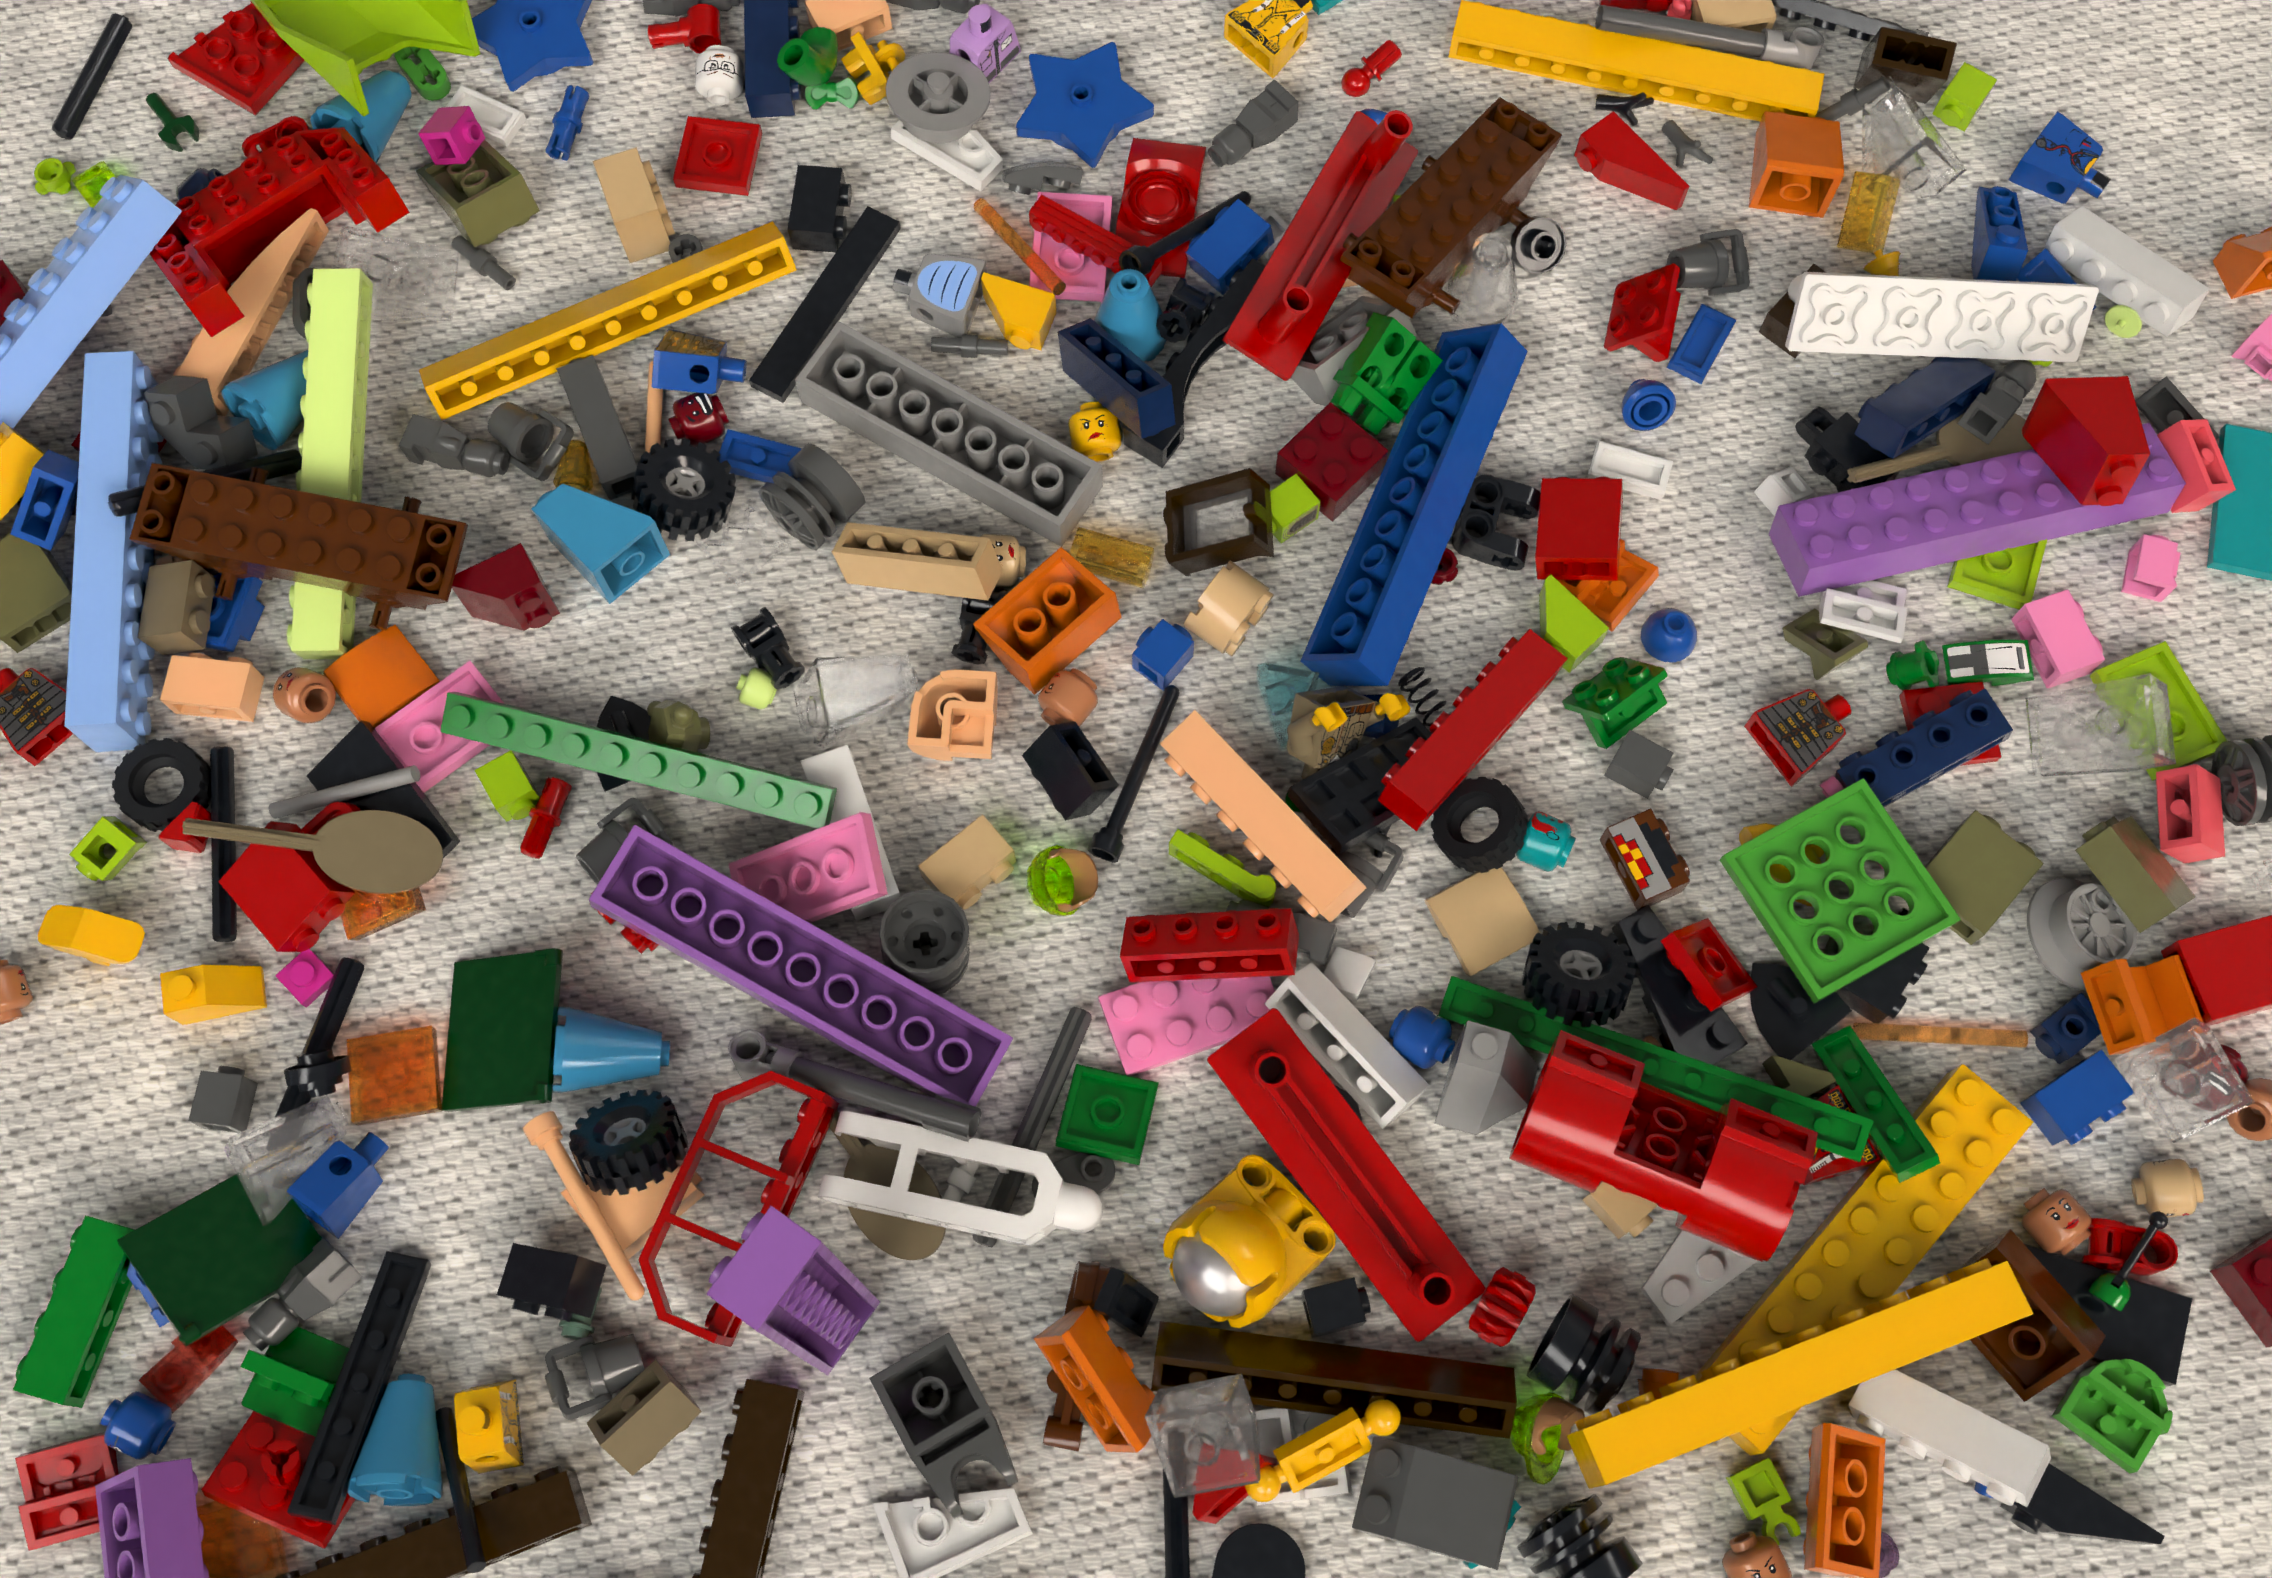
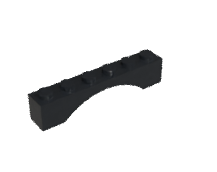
[1122,258,1265,468]

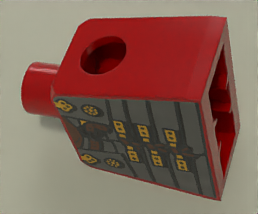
[0,668,73,766]
[1744,689,1851,787]

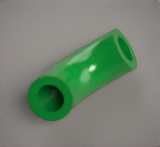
[777,27,838,87]

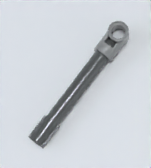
[1595,5,1824,70]
[728,1029,982,1142]

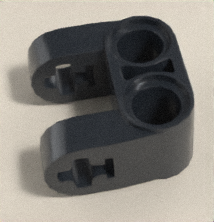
[1452,474,1541,571]

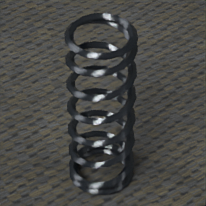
[1398,667,1452,734]

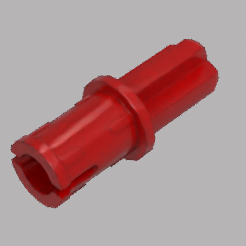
[520,777,572,859]

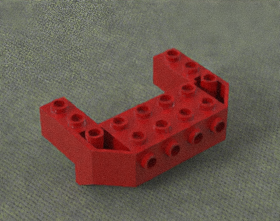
[149,127,410,337]

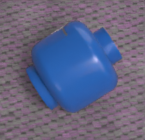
[1389,1006,1455,1069]
[100,1391,176,1460]

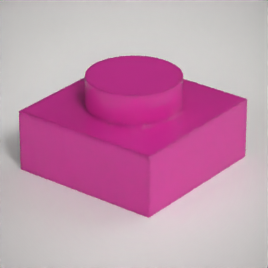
[275,949,334,1008]

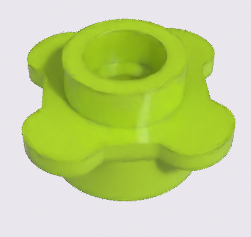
[34,158,76,195]

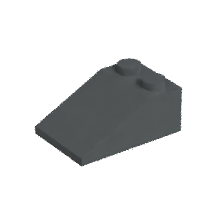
[1352,1436,1518,1570]

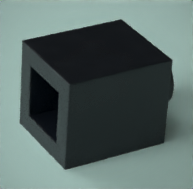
[1301,1277,1371,1338]

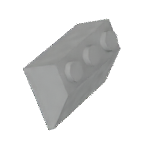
[1291,296,1419,406]

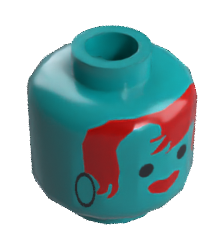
[1516,811,1576,872]

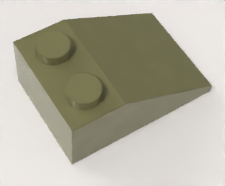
[416,139,540,247]

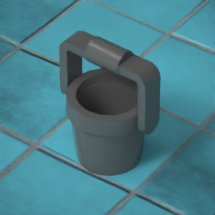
[1666,229,1750,296]
[488,402,574,481]
[576,798,673,885]
[1330,832,1404,918]
[545,1334,645,1420]

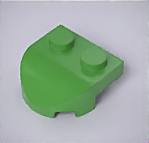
[2052,1359,2173,1474]

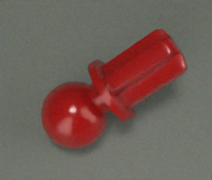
[1341,40,1402,97]

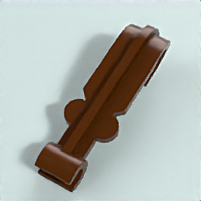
[1043,1261,1111,1451]

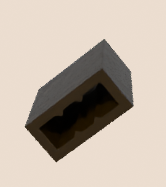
[1853,27,1957,104]

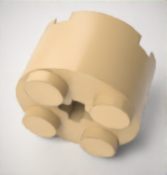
[1184,561,1274,656]

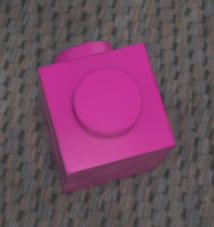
[418,106,485,165]

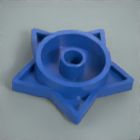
[472,0,593,92]
[1016,42,1154,168]

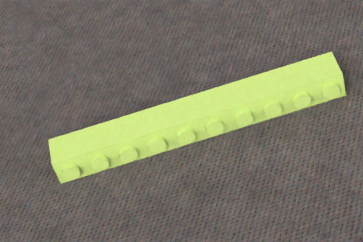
[287,268,373,659]

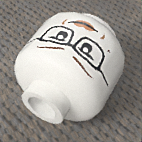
[695,45,744,105]

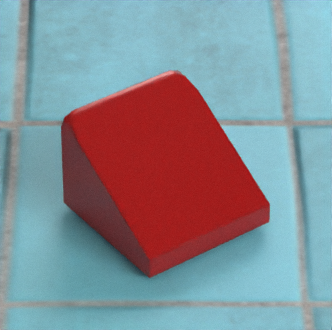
[159,802,211,853]

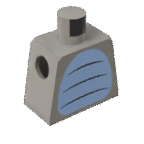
[893,254,987,338]

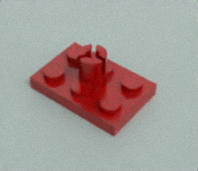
[201,1411,355,1549]

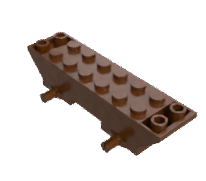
[1340,97,1562,318]
[129,463,468,631]

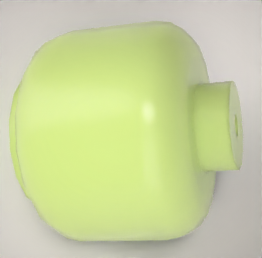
[736,667,777,709]

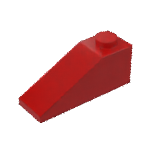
[1574,111,1690,210]

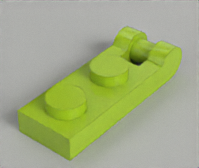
[1169,829,1276,907]

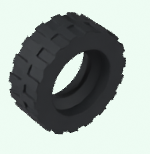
[112,738,211,832]
[1431,777,1529,873]

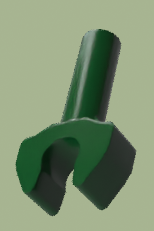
[146,93,199,152]

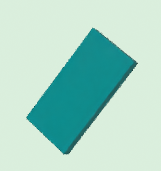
[2207,424,2272,581]

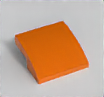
[1558,539,1659,632]
[323,625,440,728]

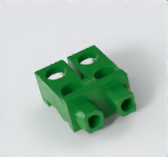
[1331,312,1443,436]

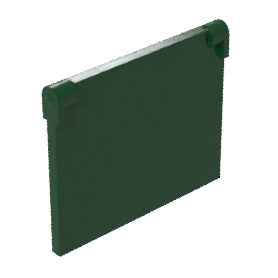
[441,948,563,1112]
[117,1158,323,1346]

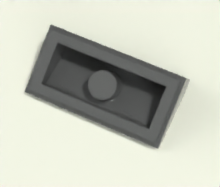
[2135,376,2219,440]

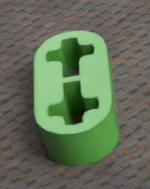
[394,47,451,101]

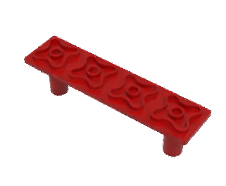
[1223,110,1418,381]
[1207,1008,1486,1342]

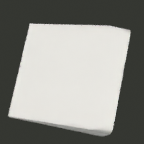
[1754,466,1816,517]
[1323,947,1376,1003]

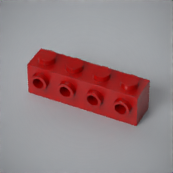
[1120,908,1299,983]

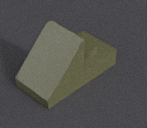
[1782,608,1868,680]
[1762,1055,1836,1098]

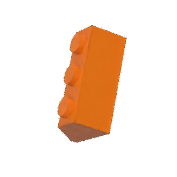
[2213,227,2272,299]
[973,547,1122,695]
[1033,1305,1163,1453]
[1803,1423,1886,1578]

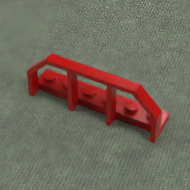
[638,1071,840,1347]

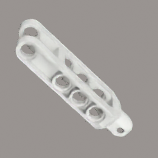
[818,1111,1103,1246]

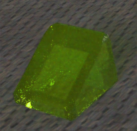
[72,161,115,208]

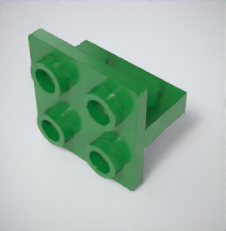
[1562,657,1668,749]
[240,1327,349,1437]

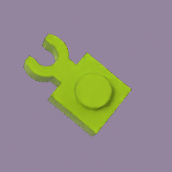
[1726,1457,1801,1546]

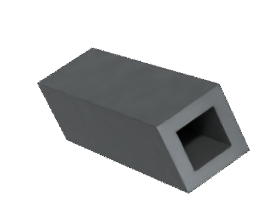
[556,355,638,500]

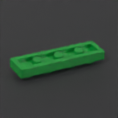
[1812,1025,1940,1183]

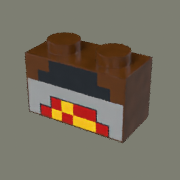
[1599,808,1690,911]

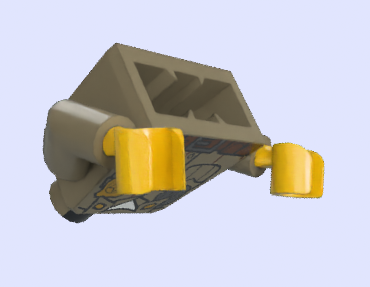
[1286,686,1411,779]

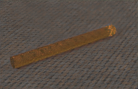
[973,198,1066,295]
[1853,1022,2028,1048]

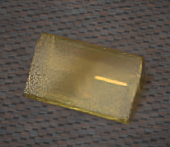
[1837,171,1900,254]

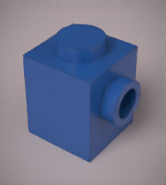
[1132,619,1194,691]

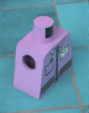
[949,4,1021,83]

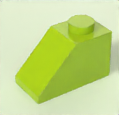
[1539,574,1609,673]

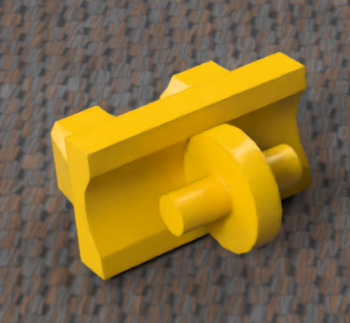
[841,32,906,105]

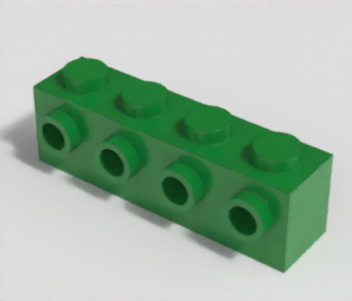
[13,1215,135,1408]

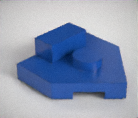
[205,573,265,652]

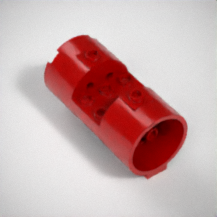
[1509,1030,1818,1262]

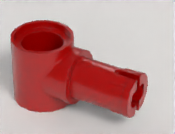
[648,4,721,54]

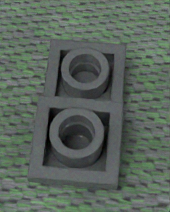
[1002,162,1083,195]

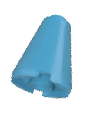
[310,70,412,163]
[1094,269,1166,362]
[222,350,308,450]
[553,1006,670,1093]
[347,1374,443,1506]

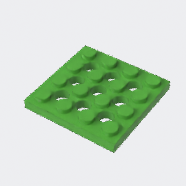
[1720,778,1961,1004]

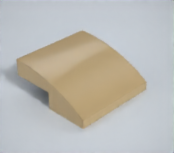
[1424,867,1541,976]

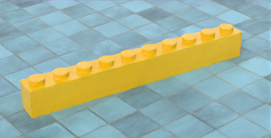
[1448,0,1825,121]
[419,221,797,420]

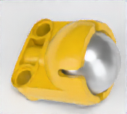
[1163,1155,1336,1328]

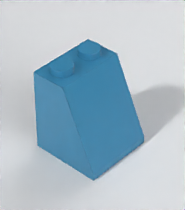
[531,483,670,604]

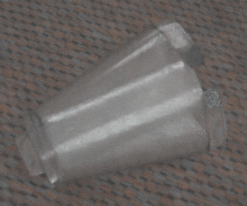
[1443,233,1519,328]

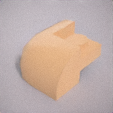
[907,669,998,761]

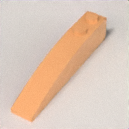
[173,208,329,416]

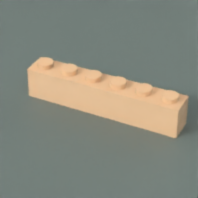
[1160,710,1366,923]

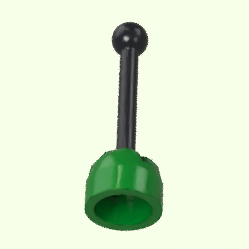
[2088,1211,2168,1312]

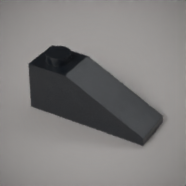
[2000,1463,2165,1545]

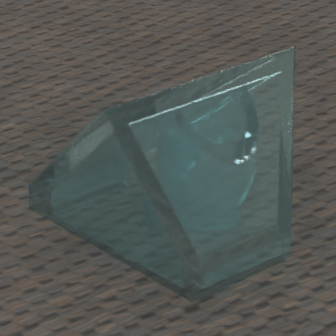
[1256,662,1319,751]

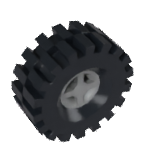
[631,439,736,542]
[1522,922,1636,1027]
[569,1090,688,1196]

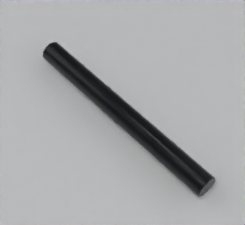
[436,1407,486,1573]

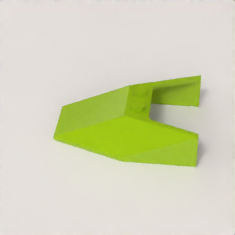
[250,0,481,117]

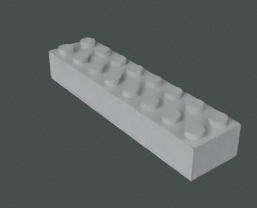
[795,321,1103,547]

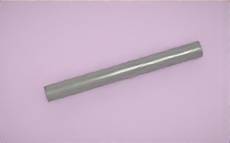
[269,765,420,819]

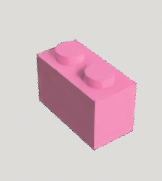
[2011,589,2105,689]

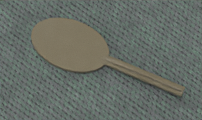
[1847,413,2033,483]
[182,810,443,894]
[790,1047,946,1260]

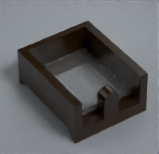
[1163,468,1274,576]

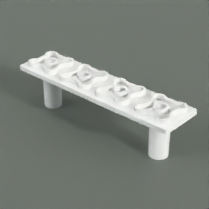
[1785,272,2099,362]

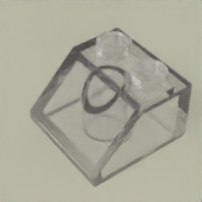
[2115,1017,2255,1143]
[1145,1373,1261,1498]

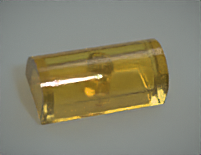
[1069,527,1154,588]

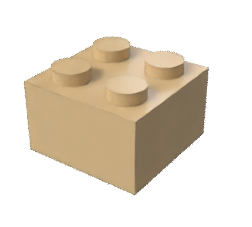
[593,147,675,263]

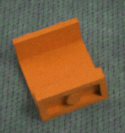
[2080,955,2208,1055]

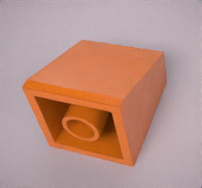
[1749,111,1844,218]

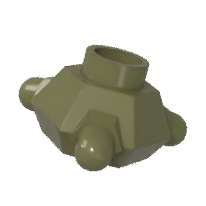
[647,700,710,753]

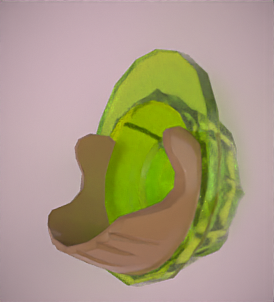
[1026,845,1098,917]
[1511,1392,1585,1485]

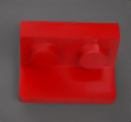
[1604,263,1681,362]

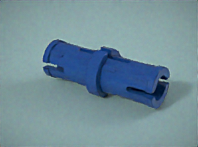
[545,85,590,161]

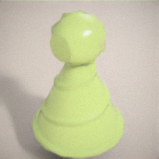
[2104,305,2142,338]

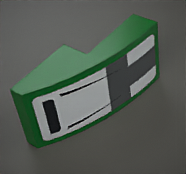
[1942,640,2034,686]

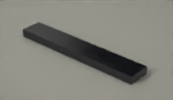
[749,206,901,403]
[287,1251,431,1525]

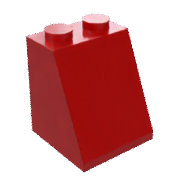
[2022,376,2150,506]

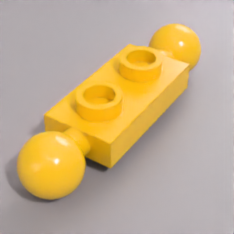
[1245,1399,1401,1502]

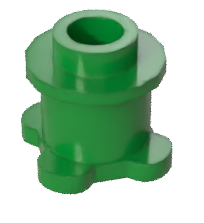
[1886,640,1939,691]

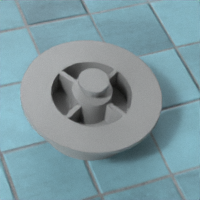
[886,52,991,143]
[2027,878,2137,992]

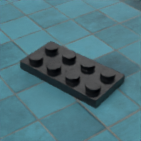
[1288,717,1467,854]

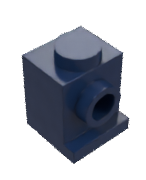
[2030,992,2101,1064]

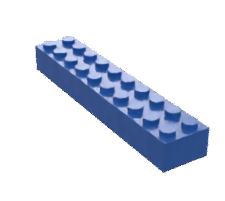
[1300,323,1528,686]

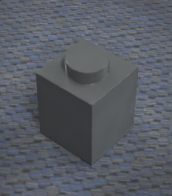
[1604,729,1674,799]
[188,1066,258,1134]

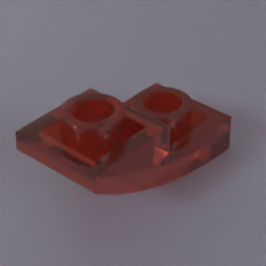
[139,1325,238,1414]

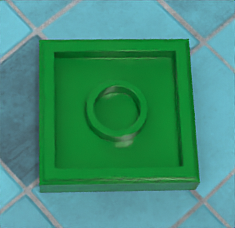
[1055,1064,1159,1165]

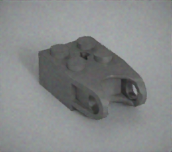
[869,1332,1018,1519]

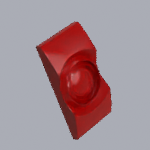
[1115,138,1206,278]

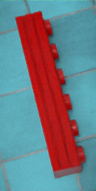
[1029,194,1162,287]

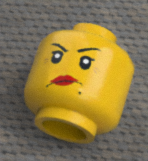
[1068,402,1121,462]

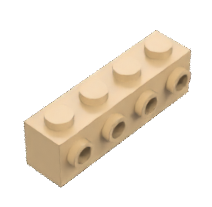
[832,522,1003,601]

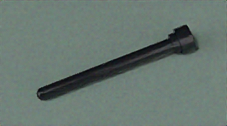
[1119,191,1251,276]
[1088,685,1180,863]

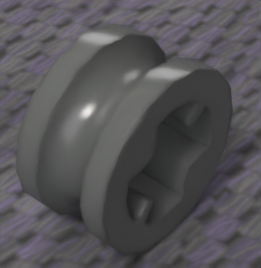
[668,234,703,263]

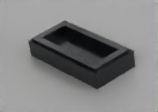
[1093,1267,1159,1338]

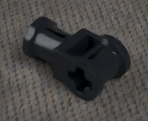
[1156,277,1216,343]
[951,589,1009,665]
[731,607,805,689]

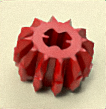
[1469,1267,1536,1347]

